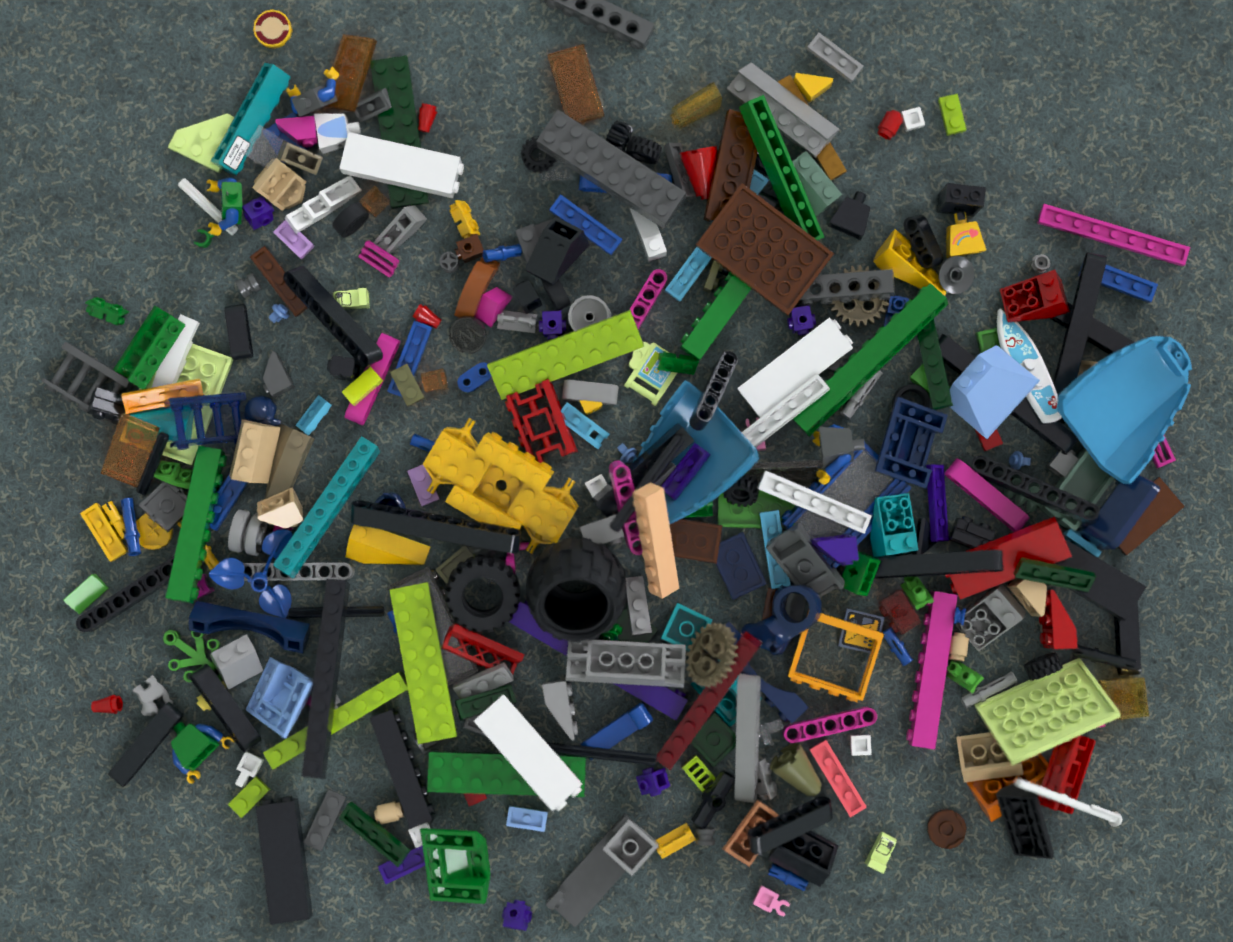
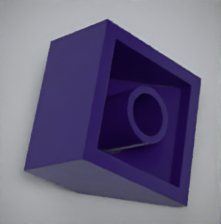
[810,534,859,565]

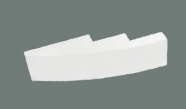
[285,175,361,234]
[152,314,200,388]

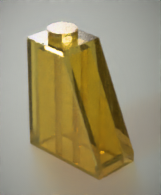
[670,82,723,129]

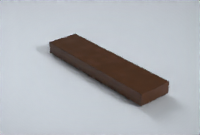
[250,246,308,317]

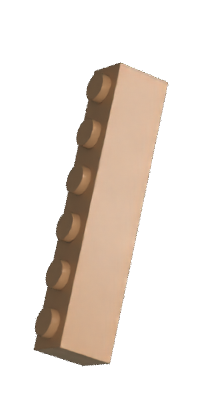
[633,483,679,599]

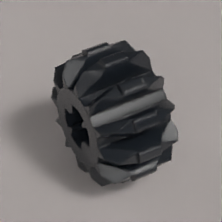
[606,121,633,151]

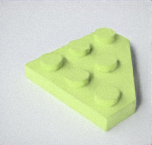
[168,114,234,173]

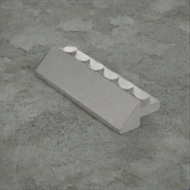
[727,63,840,158]
[566,640,686,688]

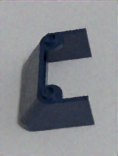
[1076,475,1160,550]

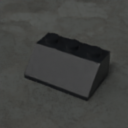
[768,831,839,887]

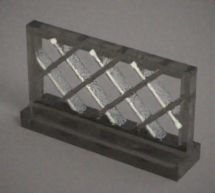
[744,460,823,488]

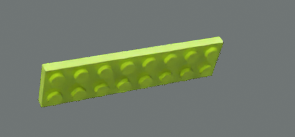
[487,310,644,400]
[390,582,457,744]

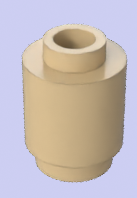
[949,632,969,662]
[374,801,404,825]

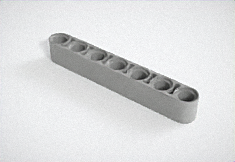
[243,563,355,581]
[735,674,761,803]

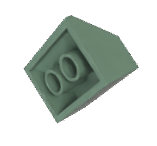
[792,151,842,218]

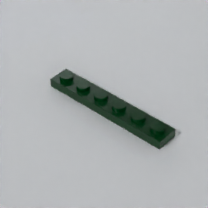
[917,319,953,410]

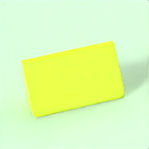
[342,366,383,406]

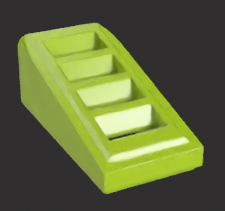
[681,754,716,792]

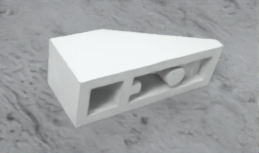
[630,208,667,262]

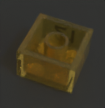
[1099,676,1149,720]

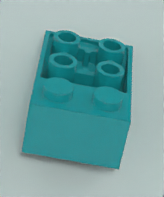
[870,493,919,557]

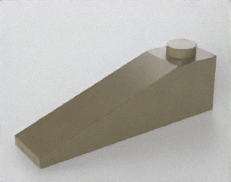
[265,424,315,499]

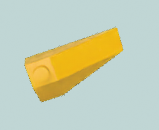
[873,229,946,296]
[345,524,431,565]

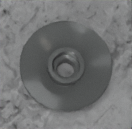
[938,256,975,294]

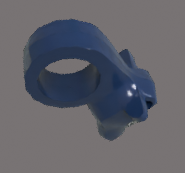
[741,585,822,655]

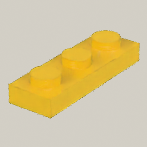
[80,503,128,562]

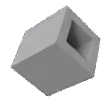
[1046,450,1078,478]

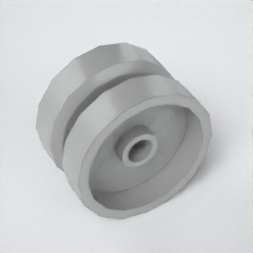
[568,295,611,331]
[228,510,268,556]

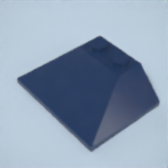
[874,397,948,489]

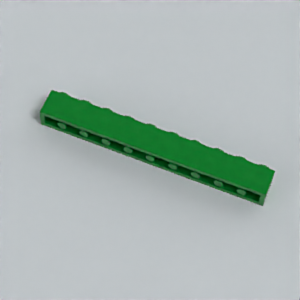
[792,283,948,437]

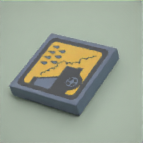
[837,608,884,653]

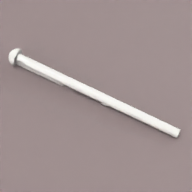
[1015,779,1122,827]

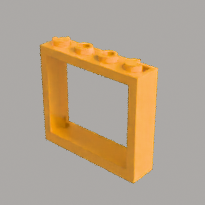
[788,609,884,702]

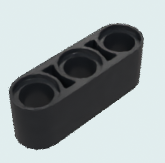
[903,215,943,269]
[224,304,253,361]

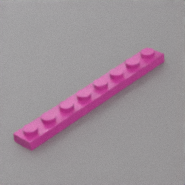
[1037,204,1190,267]

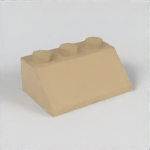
[229,419,280,483]
[956,732,1024,782]

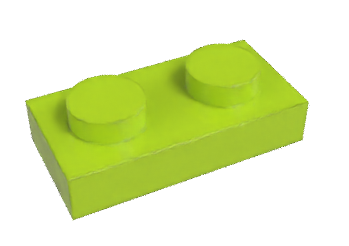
[938,94,967,136]
[228,776,271,818]

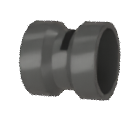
[235,272,262,298]

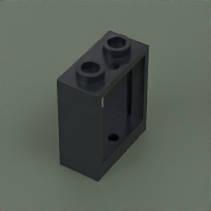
[936,183,986,217]

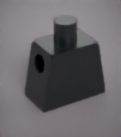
[828,191,870,240]

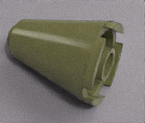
[769,743,822,797]

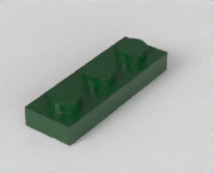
[455,684,517,721]

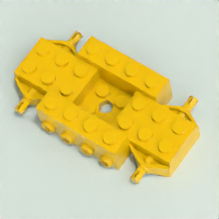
[423,418,579,554]

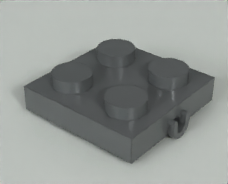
[138,481,187,533]

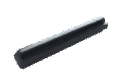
[136,432,169,495]

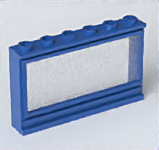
[781,441,911,569]

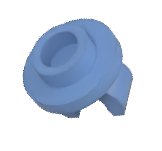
[269,304,289,323]
[617,443,637,463]
[1009,451,1031,470]

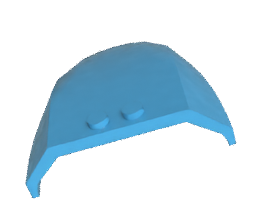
[1057,336,1192,484]
[632,380,759,524]

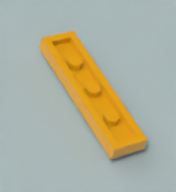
[121,379,204,414]

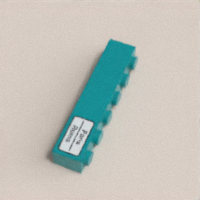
[210,63,291,175]

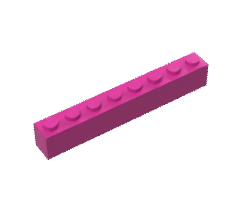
[906,591,958,750]

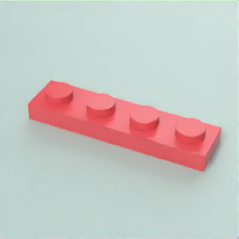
[809,739,867,818]

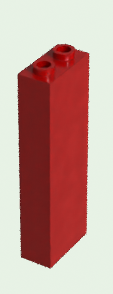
[945,516,1072,600]

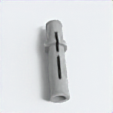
[840,370,883,420]
[960,672,1017,709]

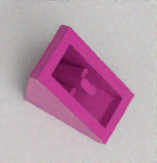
[475,287,513,327]

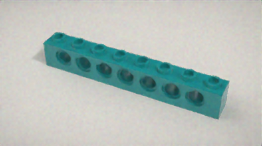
[273,436,381,579]

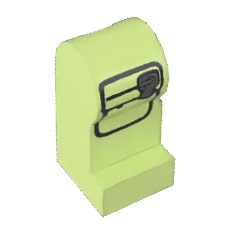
[333,288,370,309]
[865,832,896,874]

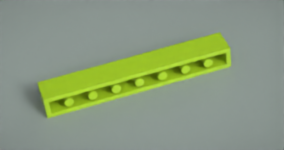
[263,671,408,770]

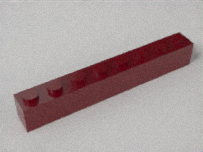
[657,631,762,770]

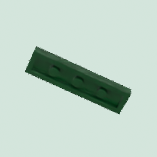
[1013,558,1096,592]
[339,801,411,867]

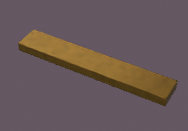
[778,75,847,181]

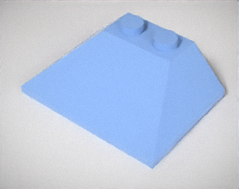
[950,345,1040,439]
[246,657,314,738]

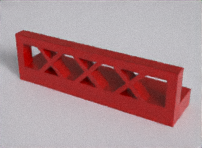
[441,624,524,674]

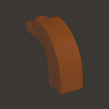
[454,256,500,319]

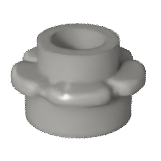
[1031,254,1050,273]

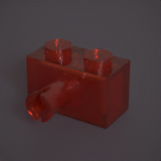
[878,590,922,635]

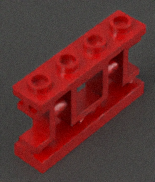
[505,379,578,463]
[1038,735,1096,814]

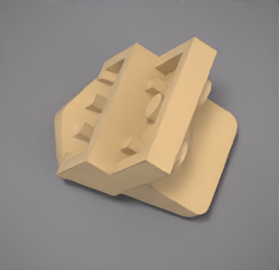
[252,158,307,211]

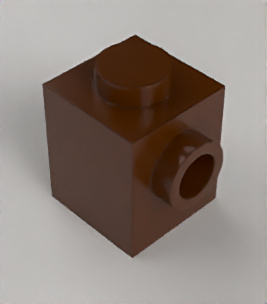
[455,234,484,263]

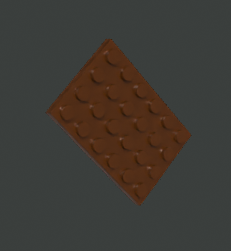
[695,183,834,316]

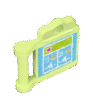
[624,342,677,406]

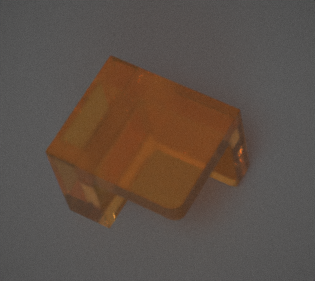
[359,185,390,218]
[421,368,449,392]

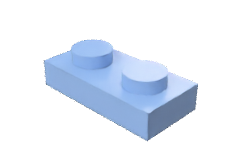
[506,805,548,832]

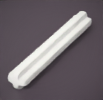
[178,178,238,235]

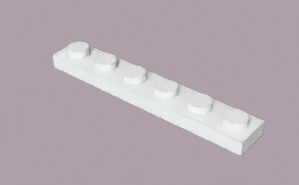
[742,373,830,448]
[757,471,872,534]

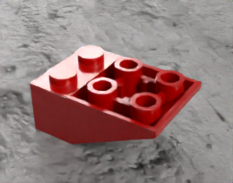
[1000,270,1070,322]
[1039,590,1077,649]

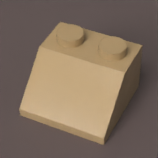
[257,487,304,529]
[1007,578,1047,617]

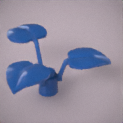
[209,529,293,618]

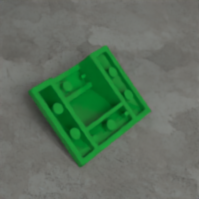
[420,828,491,904]

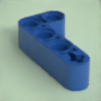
[580,702,654,761]

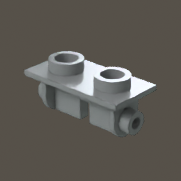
[497,310,537,333]
[758,758,777,801]

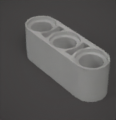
[562,380,619,406]

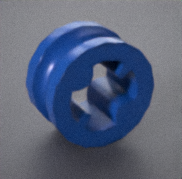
[954,607,966,626]

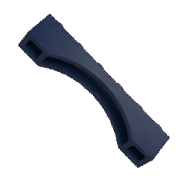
[189,601,310,653]
[724,621,809,723]

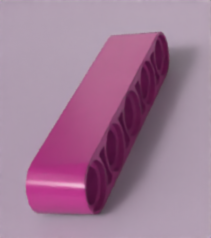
[629,269,667,330]
[344,333,400,426]
[944,458,1030,532]
[609,460,643,555]
[782,707,877,743]

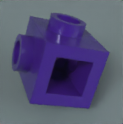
[242,196,274,230]
[787,305,816,336]
[539,311,566,340]
[636,767,670,797]
[502,900,532,931]

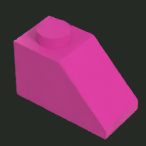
[275,116,318,147]

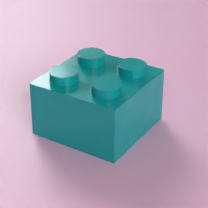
[660,603,713,652]

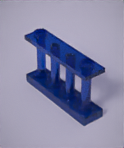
[164,392,246,450]

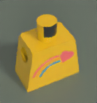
[946,212,986,258]

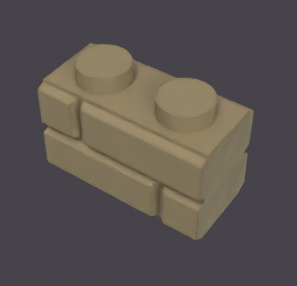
[277,140,323,175]

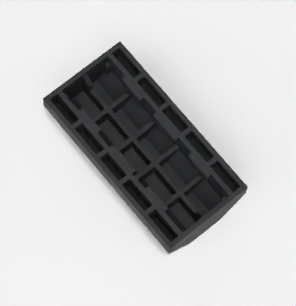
[996,783,1054,859]

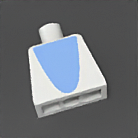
[314,113,361,154]

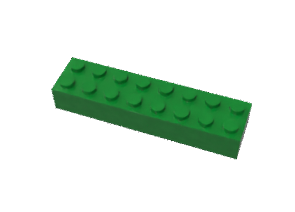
[427,751,586,797]

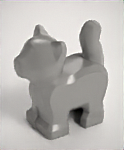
[132,675,173,716]

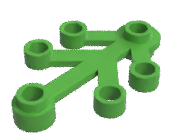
[163,630,222,682]

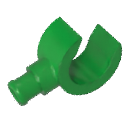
[194,229,215,248]

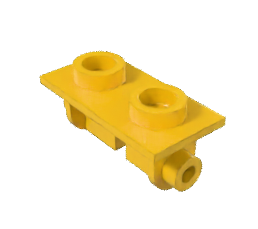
[449,200,480,239]
[656,822,696,859]

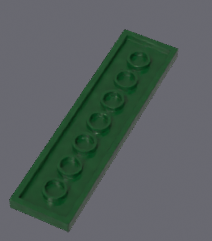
[370,55,429,209]

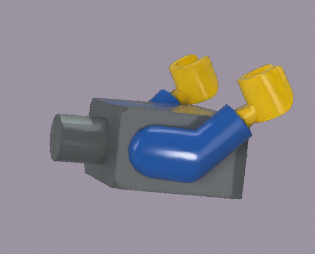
[286,67,339,117]
[813,424,865,485]

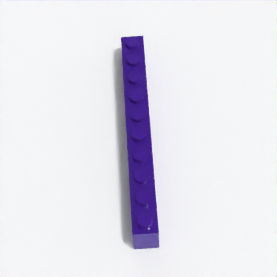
[510,600,688,720]

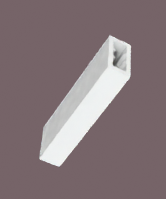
[339,132,464,198]
[737,318,853,418]
[474,694,582,812]

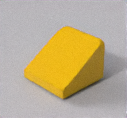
[579,400,603,415]

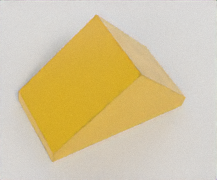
[794,73,833,103]

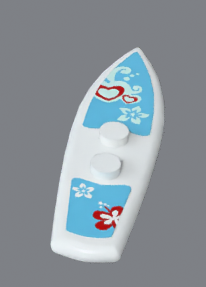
[997,309,1062,423]

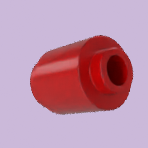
[877,110,903,140]

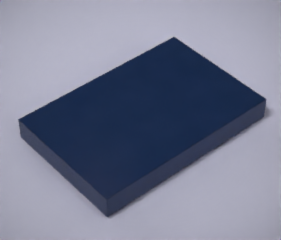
[716,532,767,600]

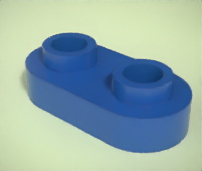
[457,362,492,393]

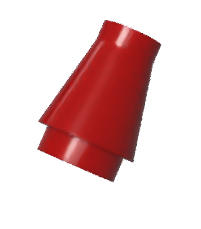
[418,103,437,133]
[412,304,442,329]
[91,694,123,714]

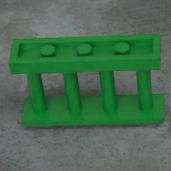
[113,305,185,389]

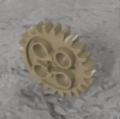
[828,265,889,328]
[685,622,738,687]

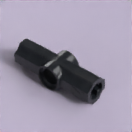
[691,770,735,829]

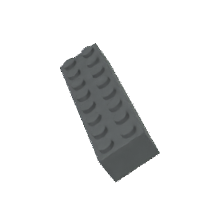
[537,110,686,229]

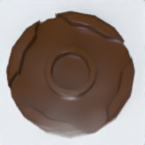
[927,809,967,849]

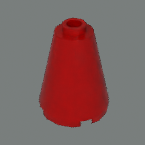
[680,146,718,200]

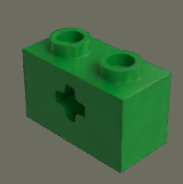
[841,551,881,596]

